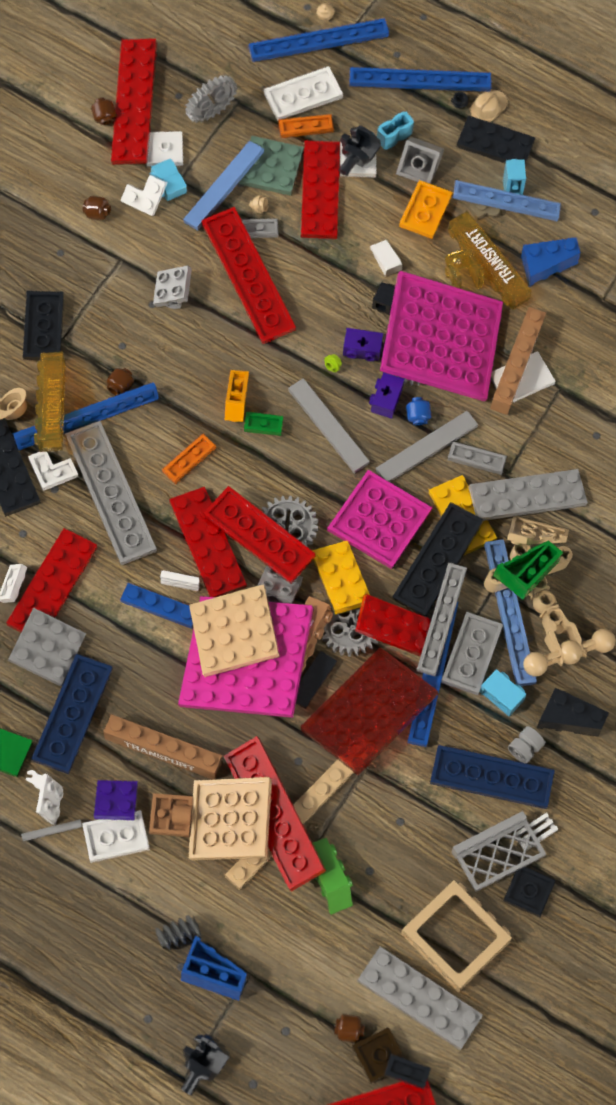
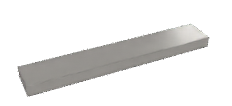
[288,378,370,474]
[376,411,478,482]
[417,563,467,676]

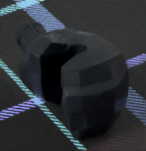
[338,126,381,176]
[180,1034,230,1096]

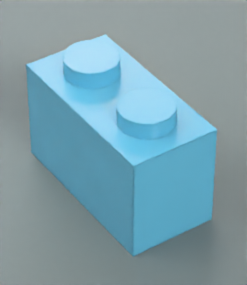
[503,159,526,195]
[480,669,526,717]

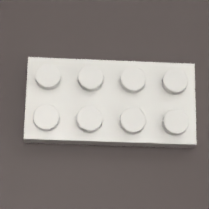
[264,66,343,121]

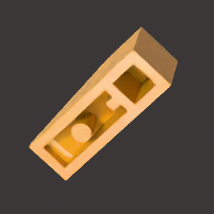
[225,370,249,422]

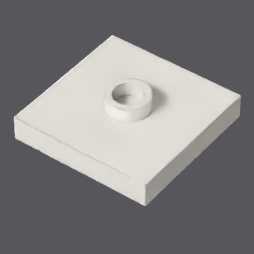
[147,132,183,166]

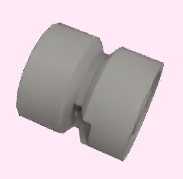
[508,726,545,764]

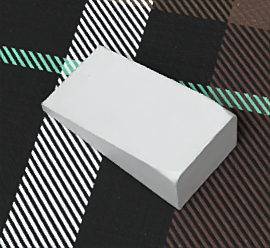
[370,240,403,277]

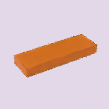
[278,114,334,138]
[162,434,216,484]

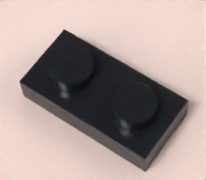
[384,1054,431,1090]

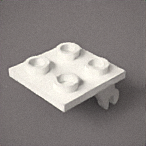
[26,770,63,825]

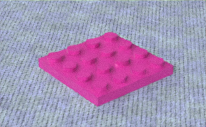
[327,470,432,569]

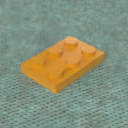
[399,180,453,239]

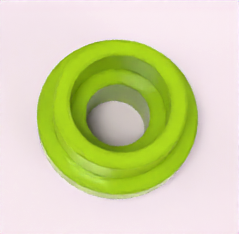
[324,354,342,372]

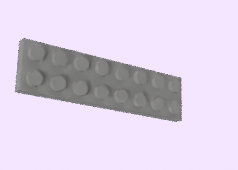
[65,421,157,565]

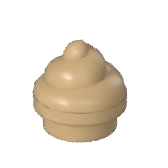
[317,3,334,21]
[249,195,268,214]

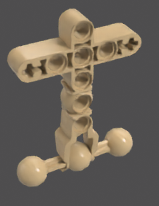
[484,544,616,677]

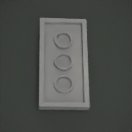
[441,612,503,695]

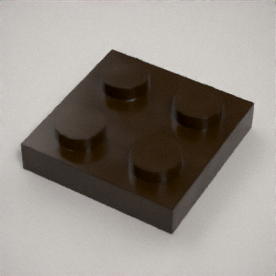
[352,1027,405,1084]

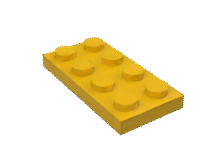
[428,475,497,556]
[312,541,370,615]

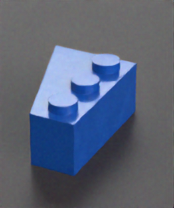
[521,237,580,287]
[181,935,247,1001]

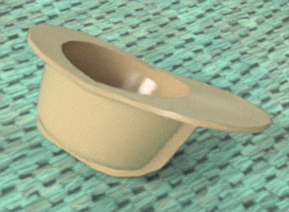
[471,90,508,122]
[0,388,27,420]

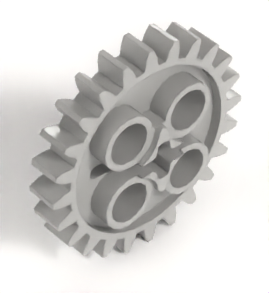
[185,75,238,123]
[262,495,318,547]
[322,603,378,657]

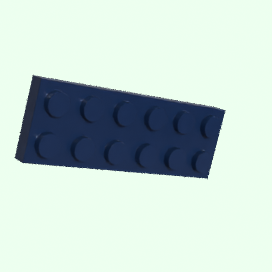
[31,654,113,774]
[430,745,555,809]

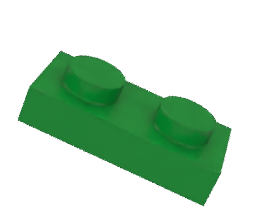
[244,412,283,436]

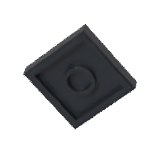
[503,867,556,918]

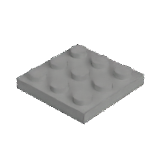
[7,608,86,686]

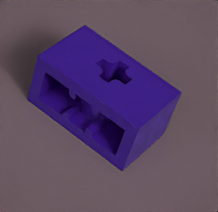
[343,328,383,362]
[369,372,405,419]

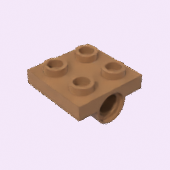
[149,793,193,837]

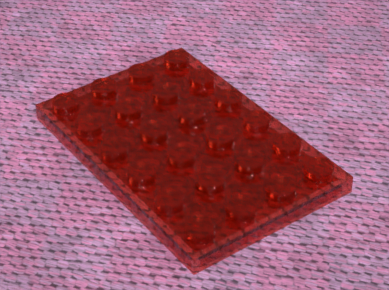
[300,647,438,775]

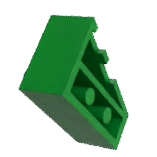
[493,540,563,600]

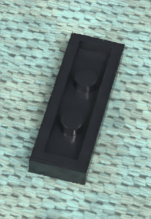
[296,651,337,709]

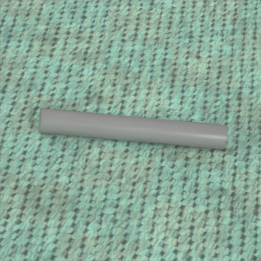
[21,819,82,842]

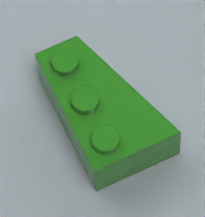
[313,838,353,915]

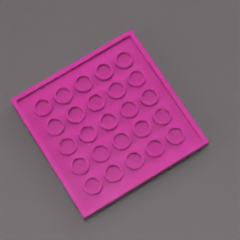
[380,271,503,402]
[178,596,314,718]

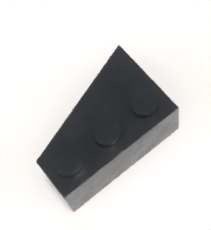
[537,688,609,737]

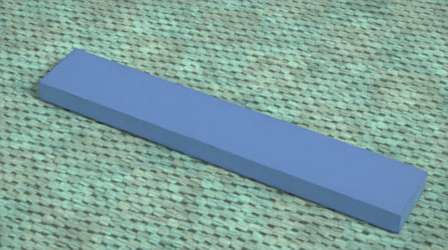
[183,141,264,231]
[453,180,561,221]

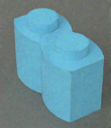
[377,112,414,150]
[150,158,187,201]

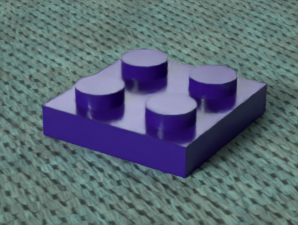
[94,780,138,821]

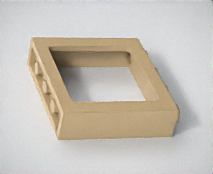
[401,880,512,993]

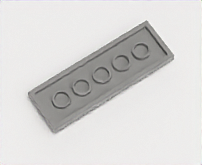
[469,469,588,520]
[357,947,483,1050]

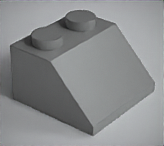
[396,137,444,184]

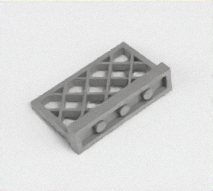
[452,811,546,892]

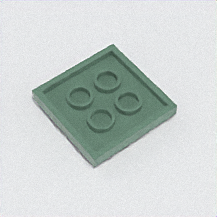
[239,136,304,196]

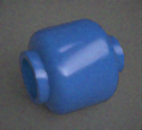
[406,397,432,425]

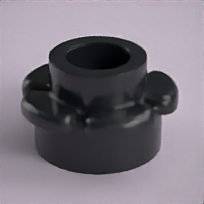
[451,92,468,109]

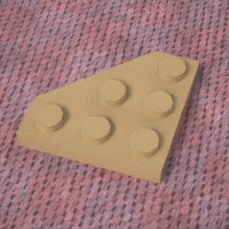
[507,516,569,545]

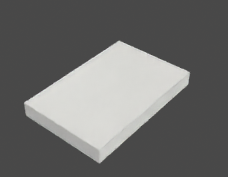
[491,351,555,403]
[82,810,150,863]

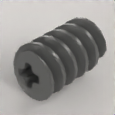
[155,915,201,951]

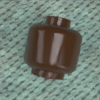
[91,97,116,126]
[83,196,111,221]
[106,368,134,396]
[334,1014,365,1042]

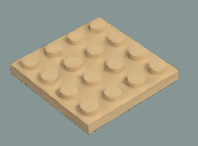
[189,584,280,677]
[189,777,272,860]

